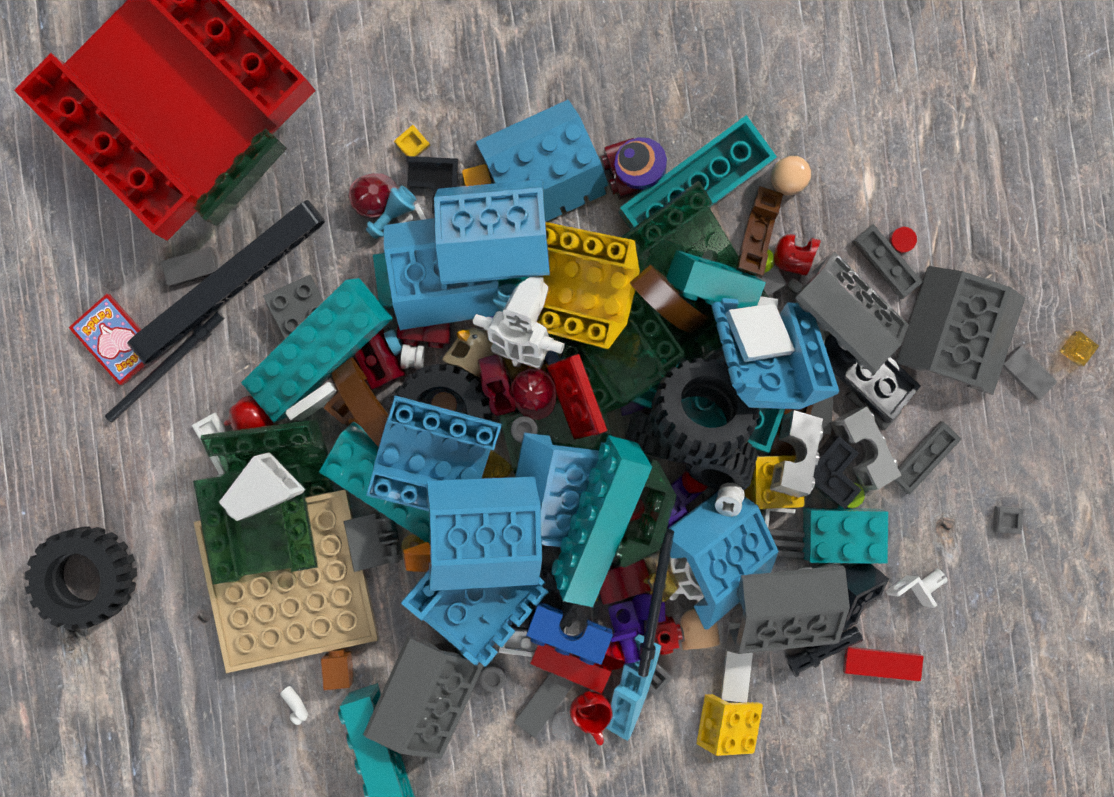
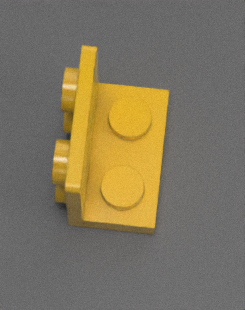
[744,456,804,509]
[696,694,763,756]

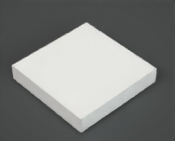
[725,304,795,362]
[286,382,338,420]

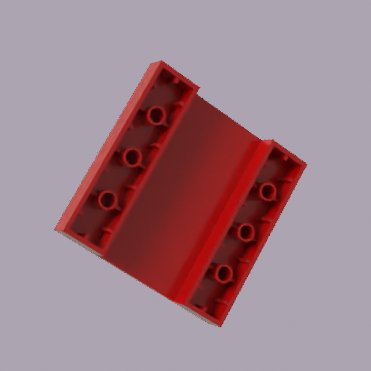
[14,0,316,241]

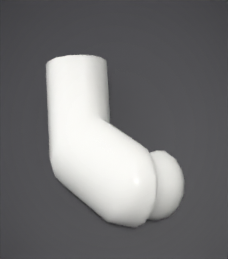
[280,686,308,725]

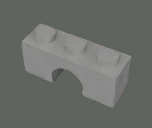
[830,406,901,491]
[770,410,823,498]

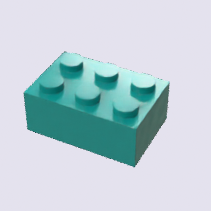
[666,250,766,309]
[802,507,889,564]

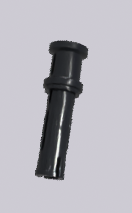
[785,626,863,677]

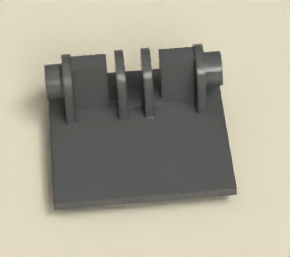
[263,274,324,339]
[343,512,403,572]

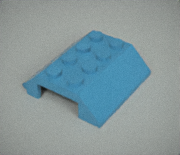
[476,100,608,222]
[712,298,839,409]
[401,570,548,667]

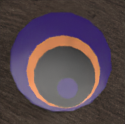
[614,137,667,190]

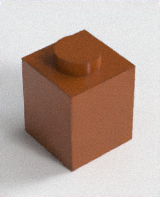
[321,648,354,690]

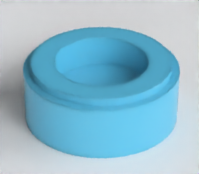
[384,329,403,356]

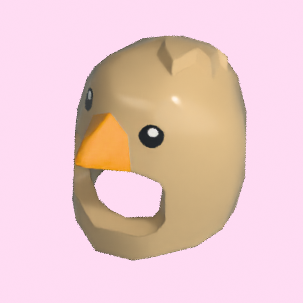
[442,328,495,378]

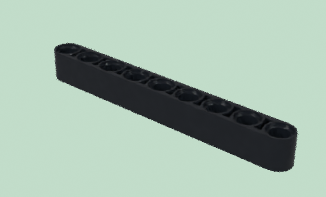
[127,200,325,365]

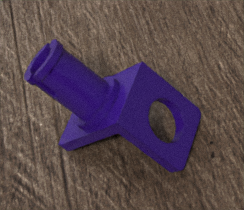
[608,601,641,664]

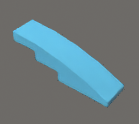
[606,634,661,741]

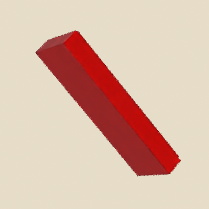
[530,643,612,694]
[843,647,924,681]

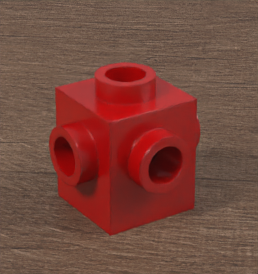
[644,615,683,655]

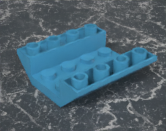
[434,179,550,284]
[384,218,499,330]
[366,396,502,511]
[515,433,605,547]
[427,477,542,591]
[660,491,779,629]

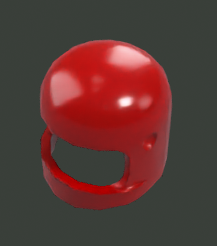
[774,234,821,276]

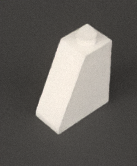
[219,453,305,521]

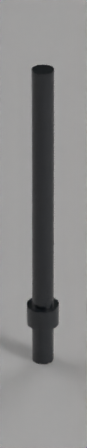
[105,311,225,423]
[638,529,674,677]

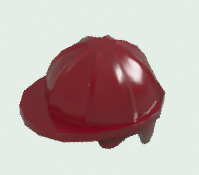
[348,173,398,218]
[511,368,556,420]

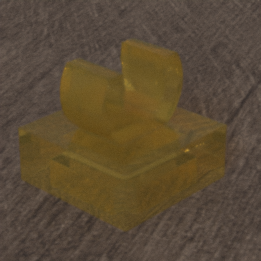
[1060,331,1099,366]
[644,565,680,602]

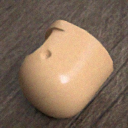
[771,156,811,195]
[680,609,720,650]

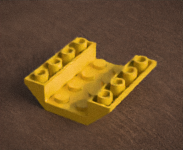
[537,222,640,349]

